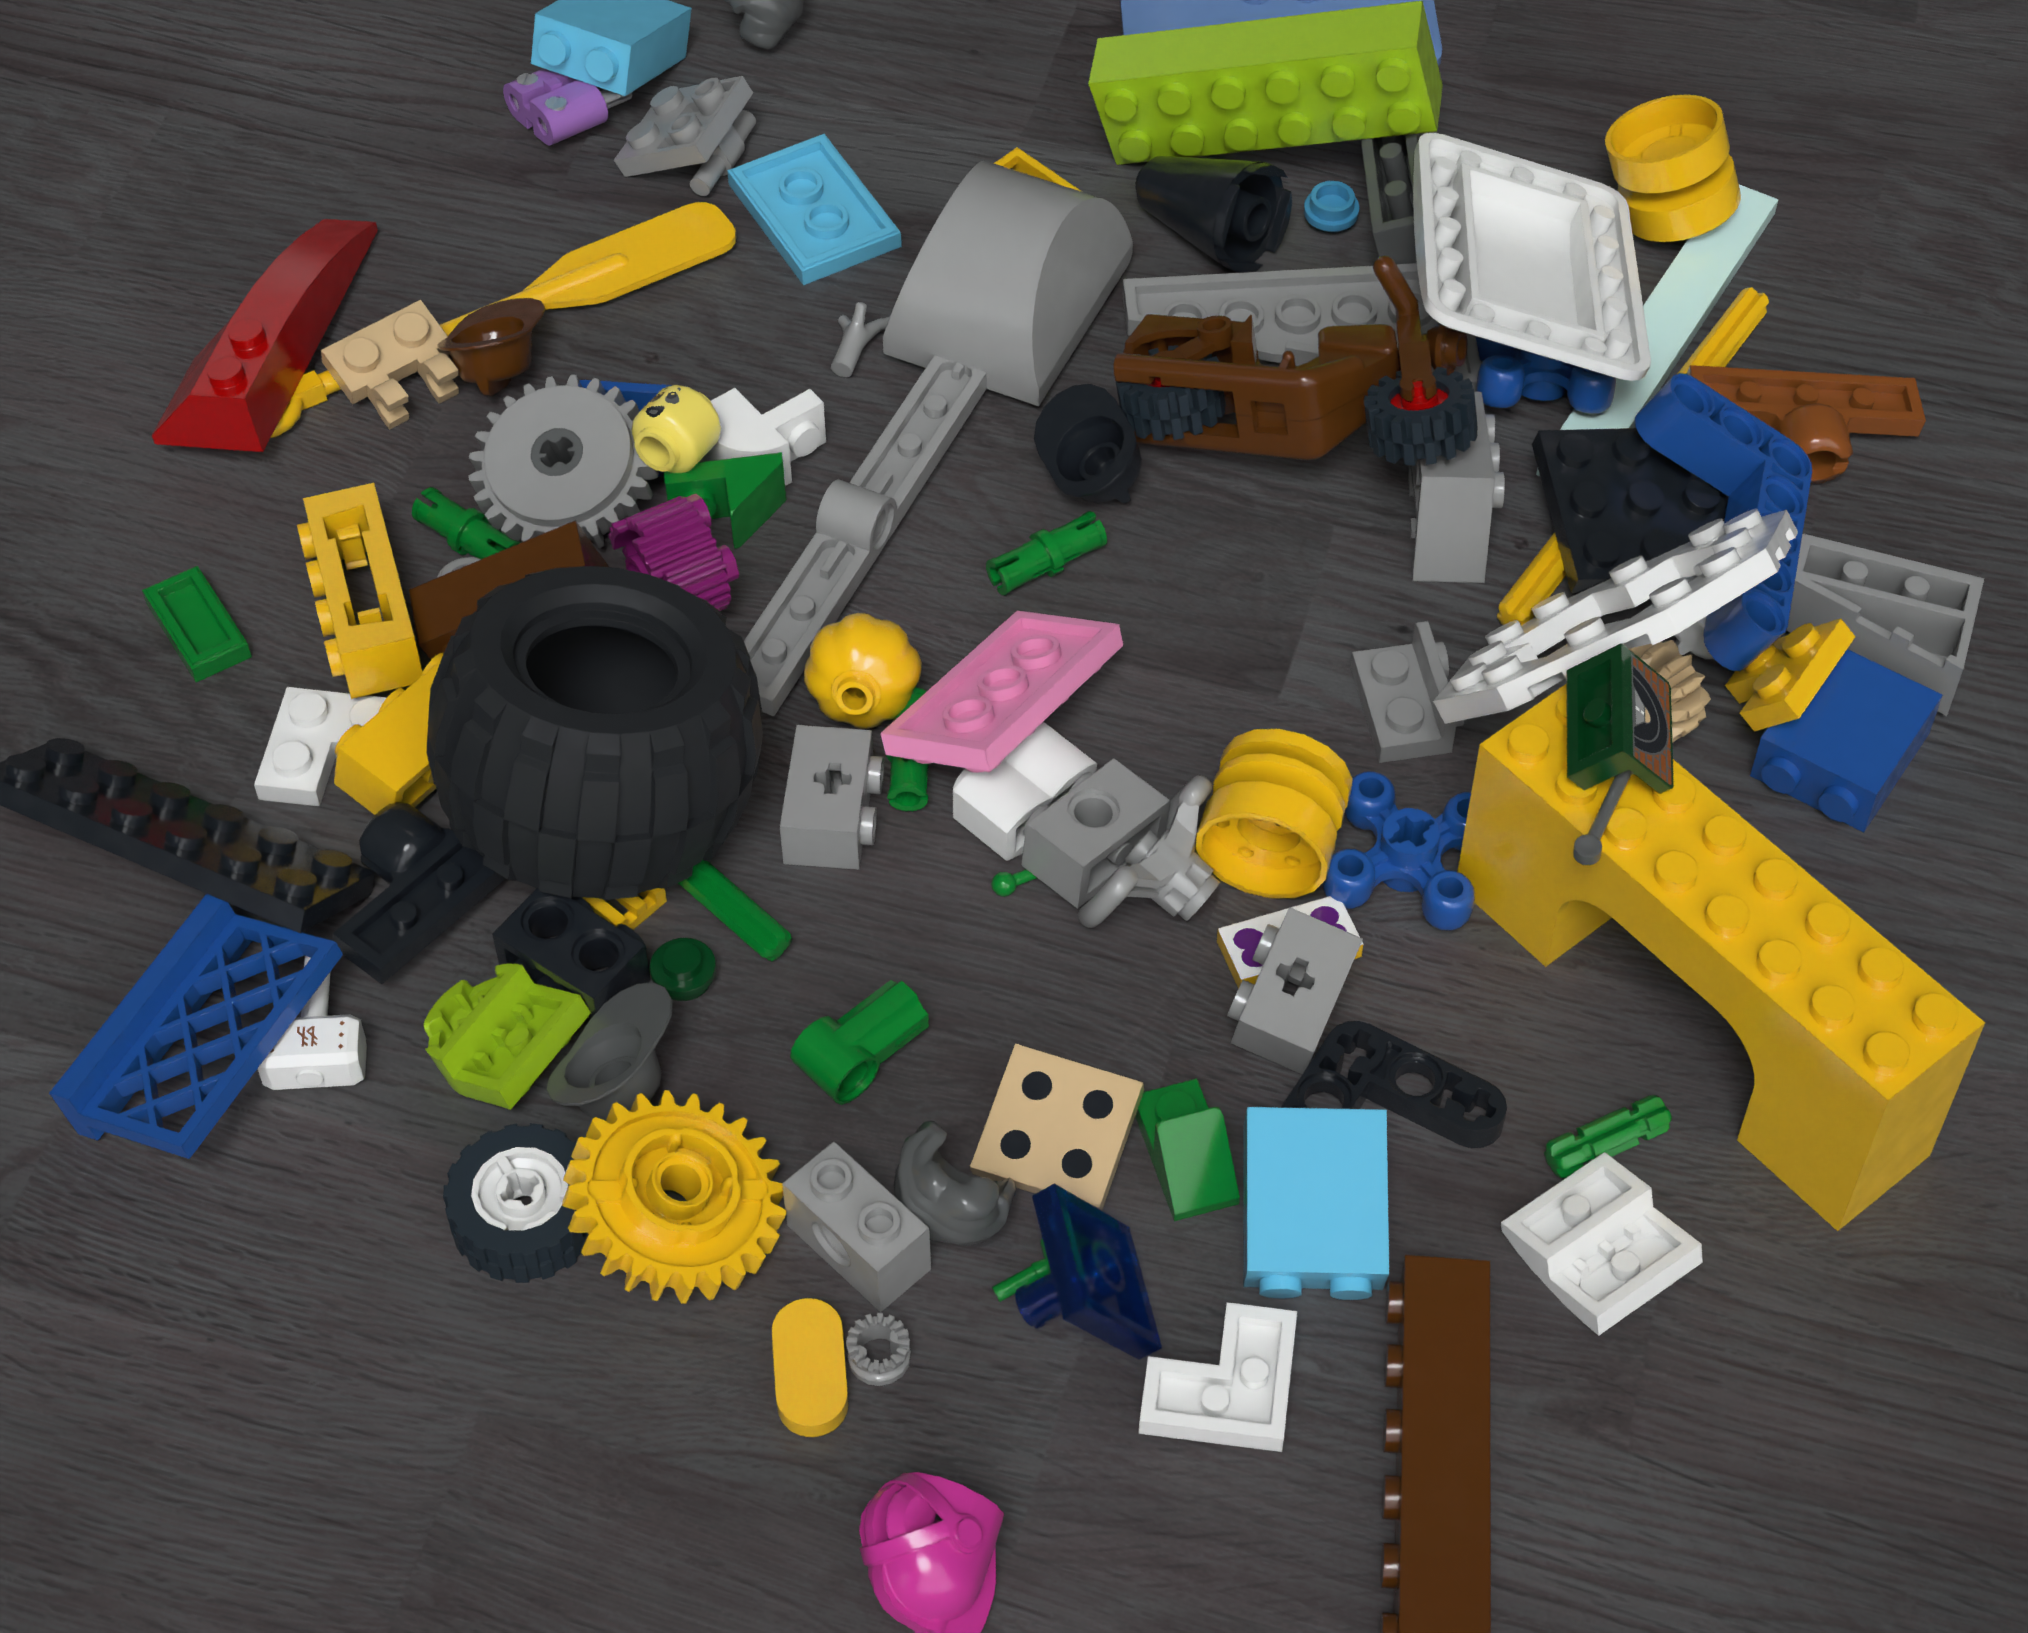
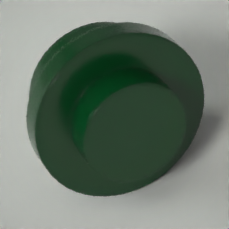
[650,938,716,1001]

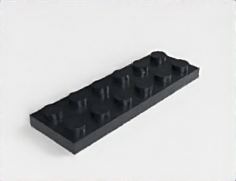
[0,738,375,933]

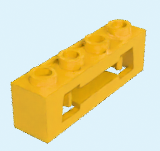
[297,483,422,699]

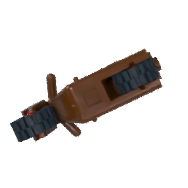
[1113,255,1478,466]

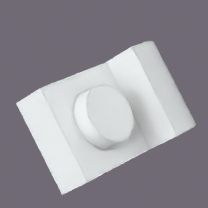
[699,388,826,486]

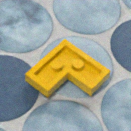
[1725,618,1856,732]

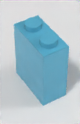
[531,0,692,96]
[1243,1107,1389,1300]

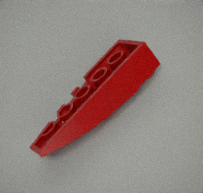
[152,219,378,452]

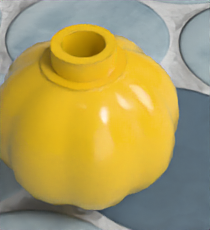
[804,613,922,729]

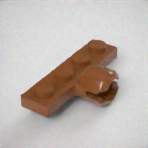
[1687,365,1926,484]

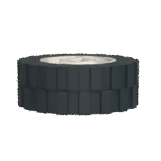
[443,1123,589,1283]

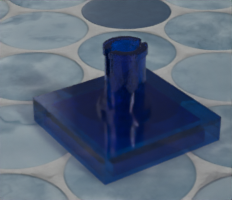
[1015,1183,1162,1360]

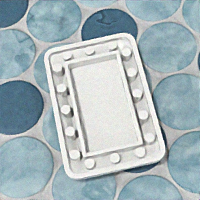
[1413,133,1651,381]

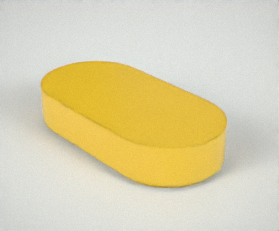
[772,1298,848,1437]

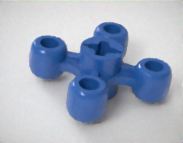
[1475,336,1616,414]
[1323,771,1475,931]

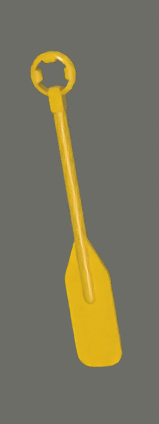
[271,202,737,438]

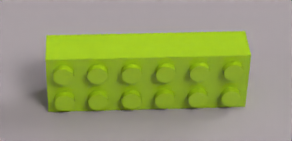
[1088,0,1443,165]

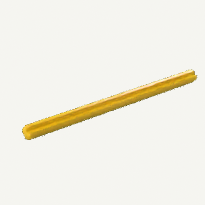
[1497,287,1769,625]

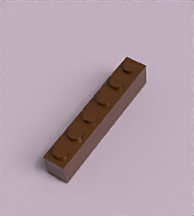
[1379,1255,1491,1633]

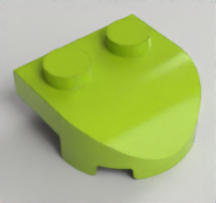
[424,964,591,1110]

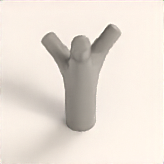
[831,302,890,377]

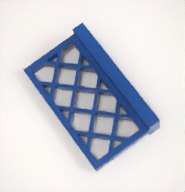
[49,894,343,1159]

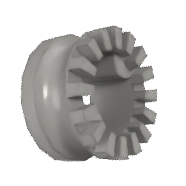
[846,1313,911,1386]

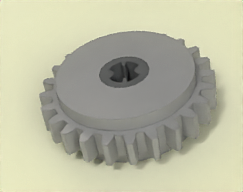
[468,375,659,548]

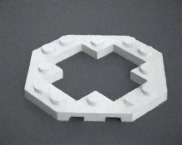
[1433,509,1798,724]

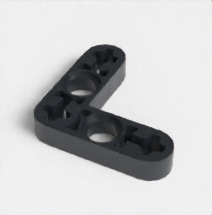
[1281,1021,1507,1148]

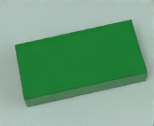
[142,565,252,683]

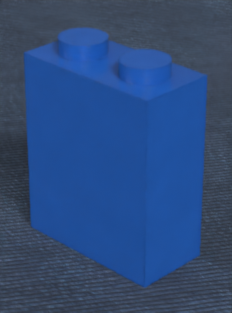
[1750,649,1943,833]

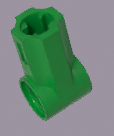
[790,980,929,1105]

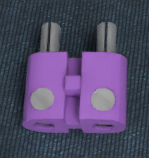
[503,68,632,146]

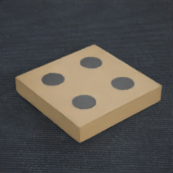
[970,1044,1144,1214]

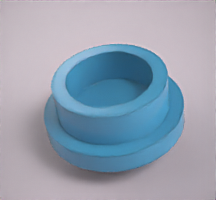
[1304,181,1359,232]

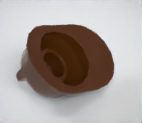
[437,298,546,396]

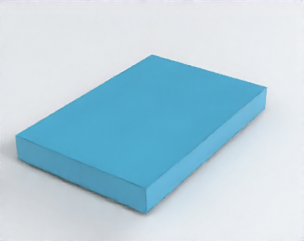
[727,134,902,285]

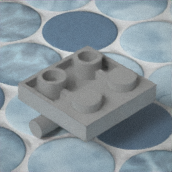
[614,76,756,196]

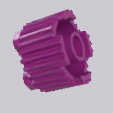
[609,494,739,611]

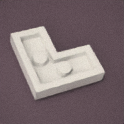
[254,687,387,806]
[1139,1302,1297,1452]

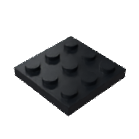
[1532,428,1728,593]

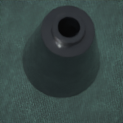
[1135,156,1292,273]

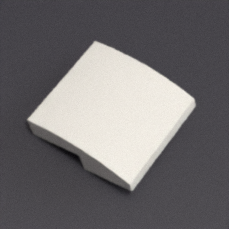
[1501,1152,1703,1336]

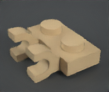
[321,300,459,430]

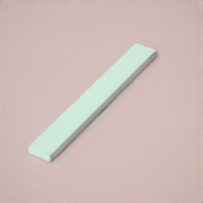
[1536,184,1778,476]

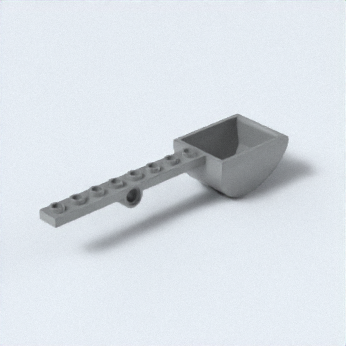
[744,161,1133,716]

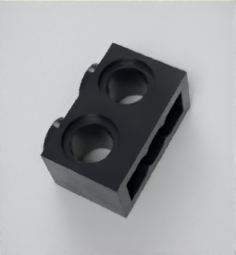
[492,888,651,1025]

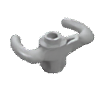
[1078,775,1220,928]

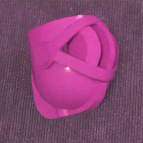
[859,1472,1004,1633]

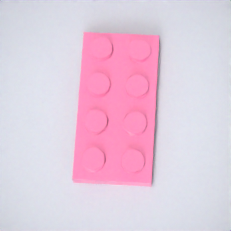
[880,610,1123,773]

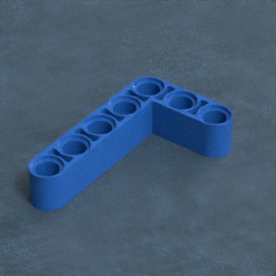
[1635,373,1812,671]

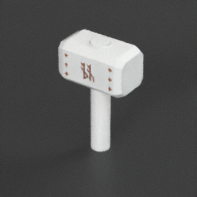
[258,956,367,1090]

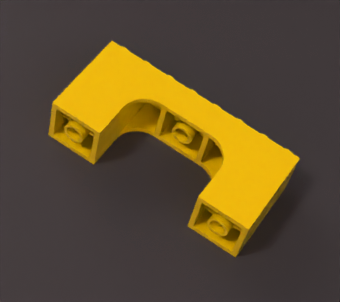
[1457,683,1985,1231]

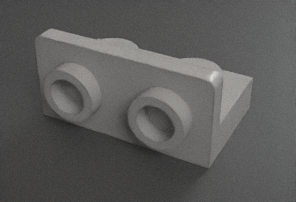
[1350,621,1464,763]

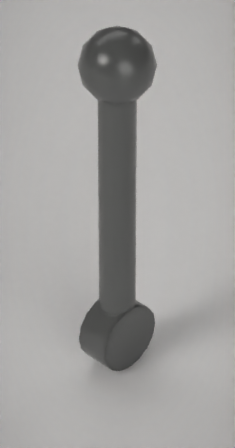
[1573,770,1634,865]

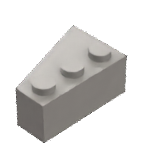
[1408,392,1505,583]
[1786,534,1985,716]

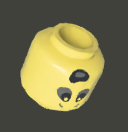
[631,385,721,473]

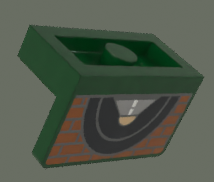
[1567,643,1674,794]

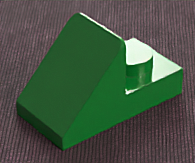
[664,452,786,550]
[1135,1079,1240,1222]

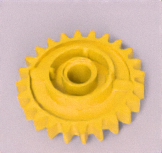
[562,1090,786,1304]

